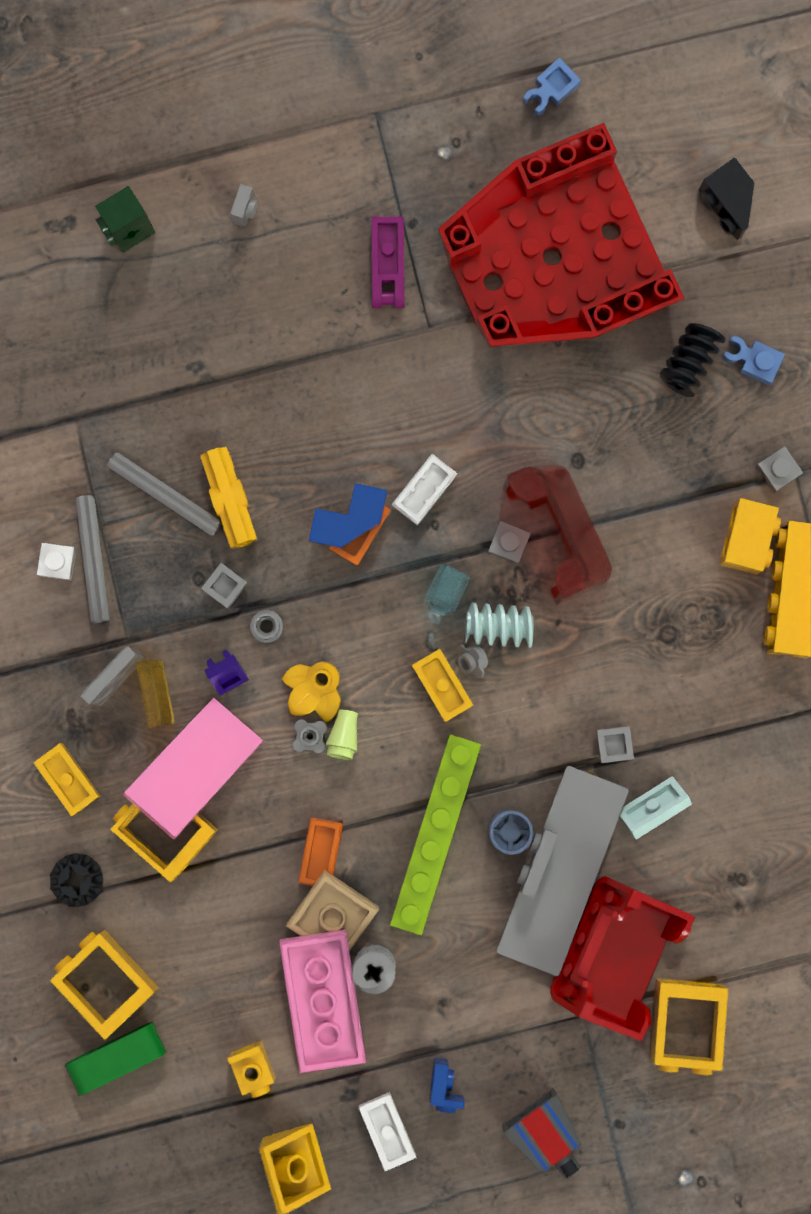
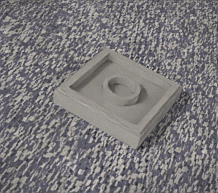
[81,646,146,706]

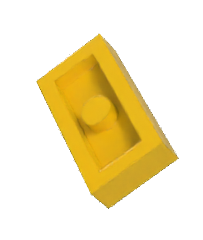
[412,649,474,722]
[33,743,101,817]

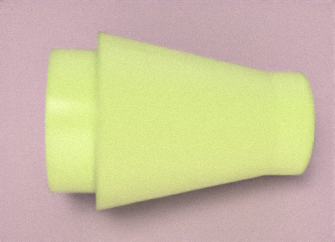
[325,710,358,760]

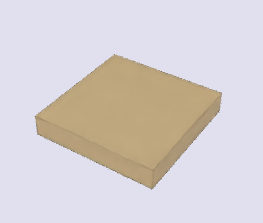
[286,870,379,951]

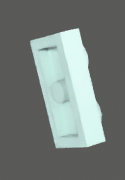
[619,776,692,839]

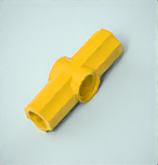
[200,447,258,549]

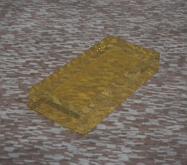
[136,660,175,728]

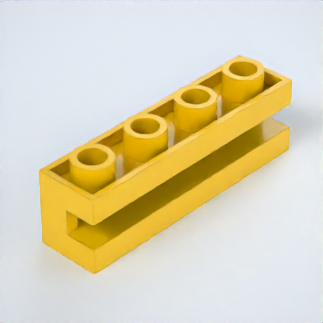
[763,521,811,659]

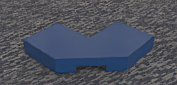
[309,483,387,549]

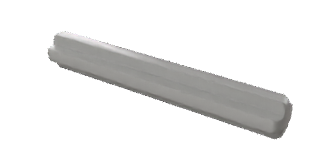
[107,452,221,536]
[76,495,109,624]

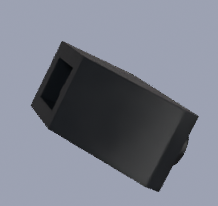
[698,157,754,240]

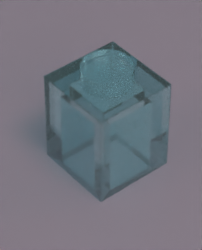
[424,563,471,617]

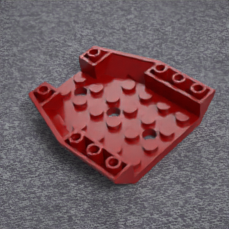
[438,123,684,347]

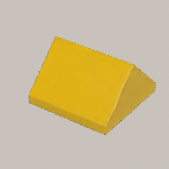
[259,1123,331,1214]

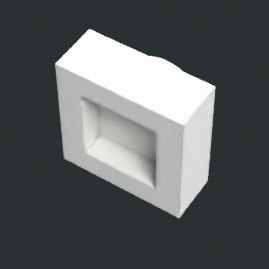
[37,543,76,581]

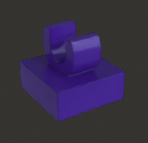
[204,650,249,696]

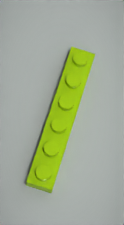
[390,734,481,936]

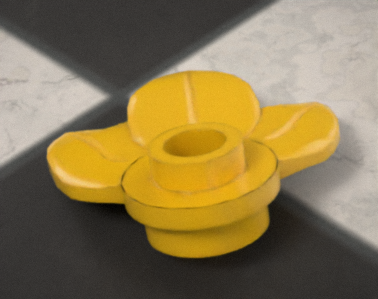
[282,661,341,723]

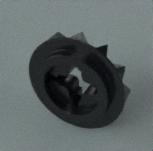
[50,853,103,907]

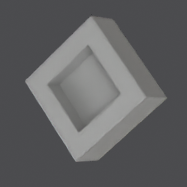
[230,184,258,227]
[756,446,803,493]
[488,521,531,565]
[201,563,248,609]
[596,726,634,763]

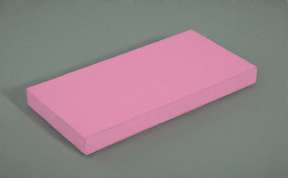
[123,697,263,840]
[279,929,366,1073]

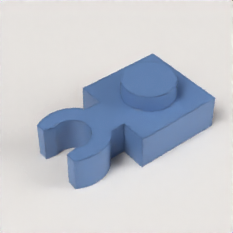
[523,57,581,117]
[722,336,785,386]

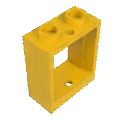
[110,804,219,883]
[50,930,159,1040]
[650,978,728,1075]

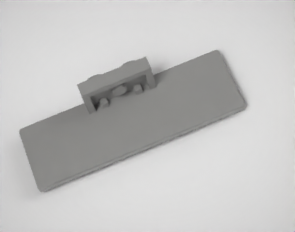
[497,766,629,976]

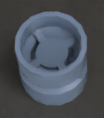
[487,809,533,855]

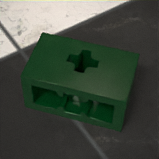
[95,186,156,252]

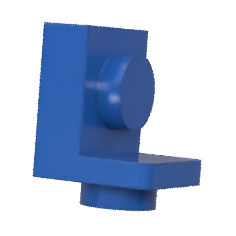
[429,1058,465,1113]

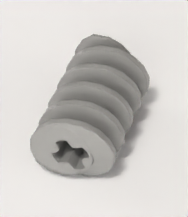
[352,945,396,994]

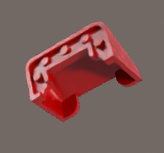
[550,877,695,1042]

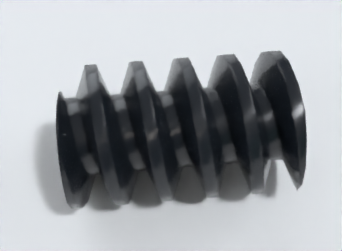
[660,323,726,397]

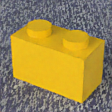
[719,498,781,575]

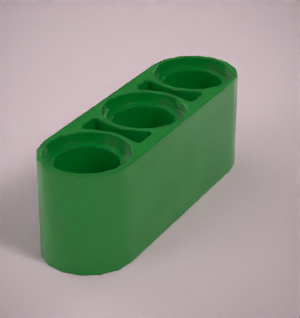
[65,1022,167,1096]

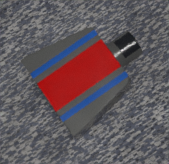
[502,1088,581,1179]

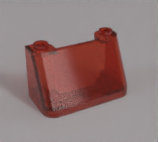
[503,464,612,605]

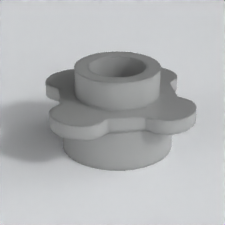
[456,644,488,678]
[293,719,327,754]

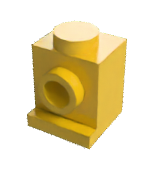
[227,1040,276,1098]

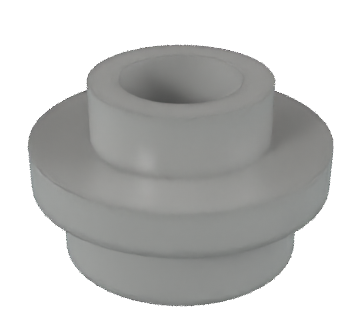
[250,610,283,643]

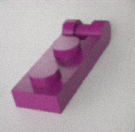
[371,216,405,308]

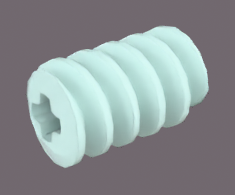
[465,602,534,648]

